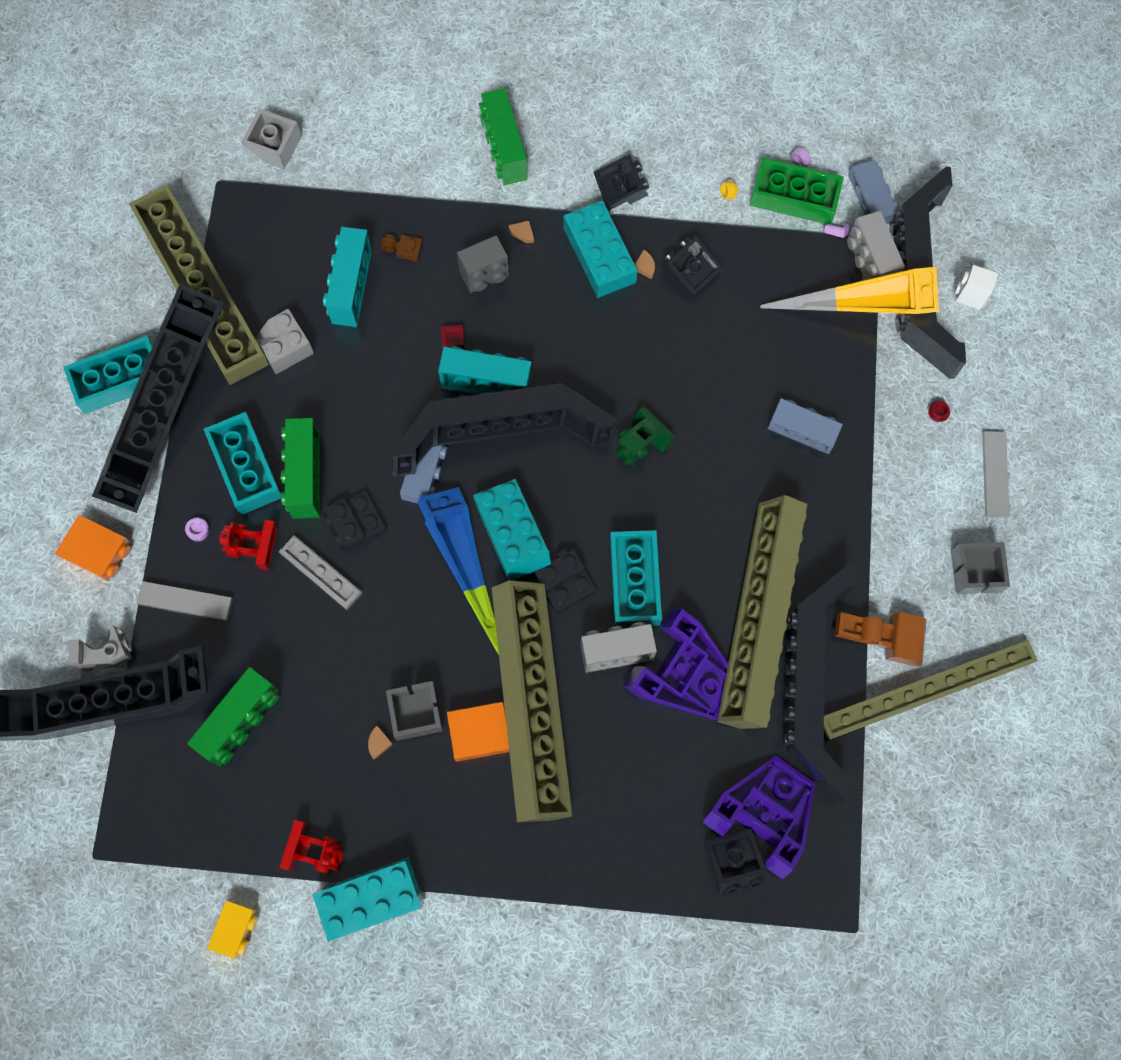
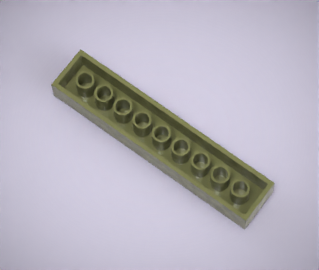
[129,185,269,385]
[717,495,807,729]
[492,581,572,822]

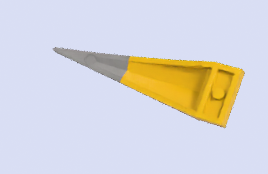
[760,267,939,314]

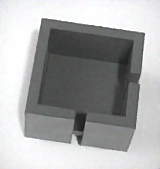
[457,236,509,293]
[951,542,1010,594]
[386,681,443,741]

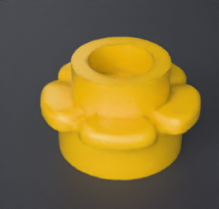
[720,179,738,200]

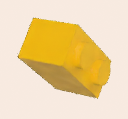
[207,901,258,959]

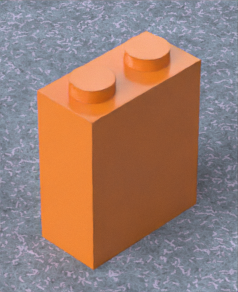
[55,515,131,582]
[447,702,509,762]

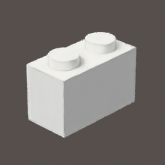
[954,265,998,310]

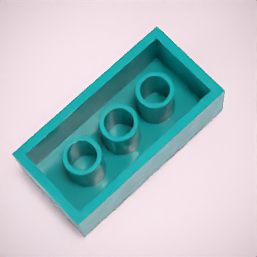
[563,200,638,298]
[323,227,372,327]
[63,336,153,414]
[438,346,532,394]
[204,412,281,515]
[473,479,551,581]
[610,530,662,627]
[312,857,424,942]

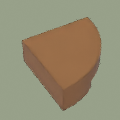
[509,221,534,243]
[635,250,655,279]
[368,726,393,760]

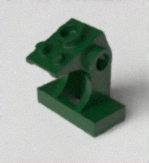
[616,407,675,466]

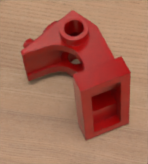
[219,520,278,570]
[279,820,344,873]

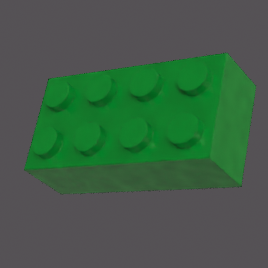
[478,88,527,186]
[749,157,844,224]
[281,418,320,519]
[187,667,280,766]

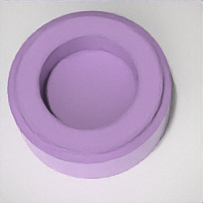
[791,147,812,167]
[185,517,210,541]

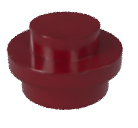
[928,401,950,422]

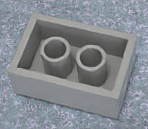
[847,211,905,281]
[580,622,657,673]

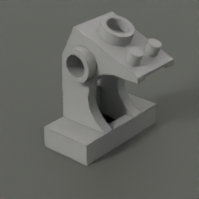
[69,625,132,671]

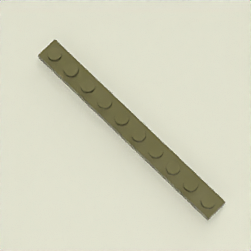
[824,640,1038,740]

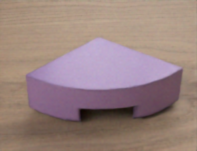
[824,223,853,238]

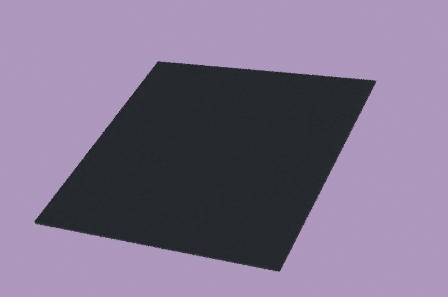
[92,181,878,933]

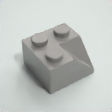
[241,108,301,169]
[255,309,314,374]

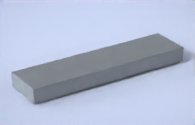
[982,431,1010,518]
[279,535,362,610]
[137,581,233,621]

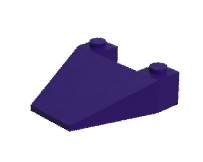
[622,609,728,720]
[703,756,815,880]

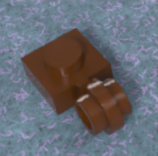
[380,234,423,262]

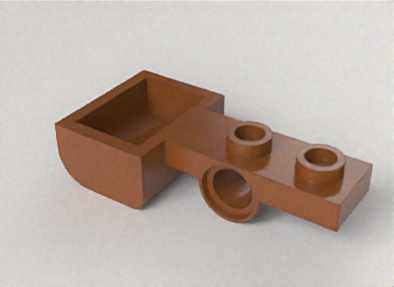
[834,612,927,667]

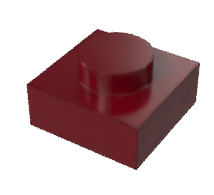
[441,325,464,349]

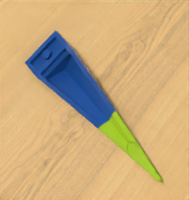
[417,487,499,655]

